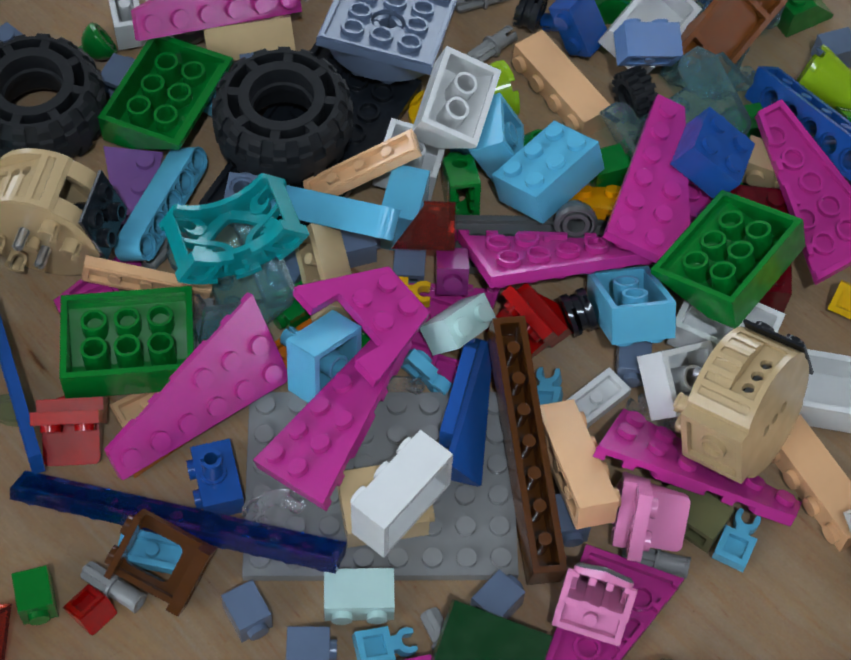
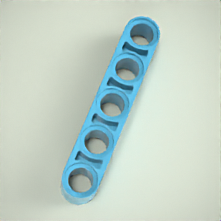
[114,147,208,262]
[270,185,401,241]

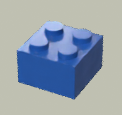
[670,107,755,199]

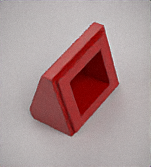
[63,584,117,636]

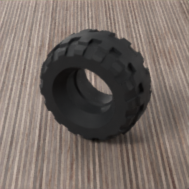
[0,33,107,159]
[212,47,353,186]

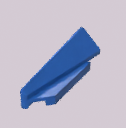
[439,338,492,487]

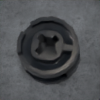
[513,0,548,33]
[559,287,599,338]

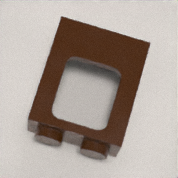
[104,508,217,617]

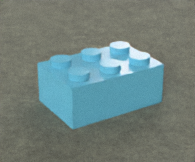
[492,120,605,224]
[587,266,676,347]

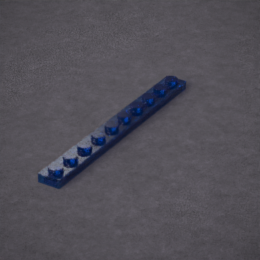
[10,470,347,574]

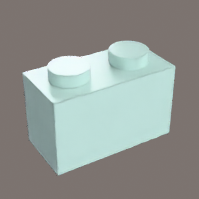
[420,293,497,356]
[324,568,395,625]

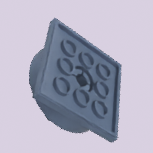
[316,0,457,84]

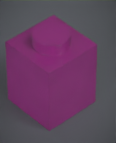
[435,247,469,295]

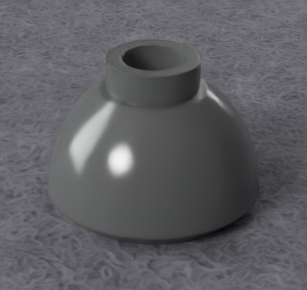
[554,199,598,238]

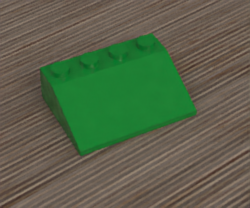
[97,36,234,150]
[650,190,806,329]
[59,286,196,398]

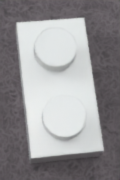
[567,367,631,428]

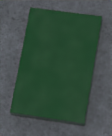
[431,599,553,660]

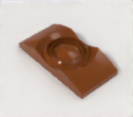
[681,0,788,89]

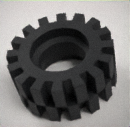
[612,66,658,124]

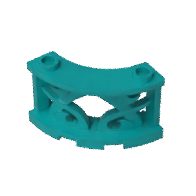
[159,173,310,285]

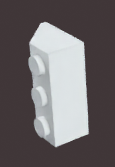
[412,46,501,149]

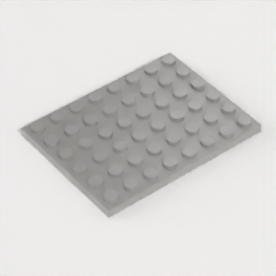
[242,392,519,581]

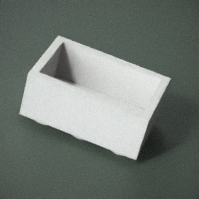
[597,0,702,74]
[666,300,786,349]
[799,349,851,433]
[350,430,453,558]

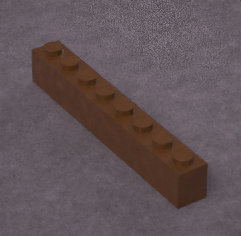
[487,316,568,585]

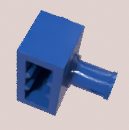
[540,0,607,57]
[186,438,245,521]

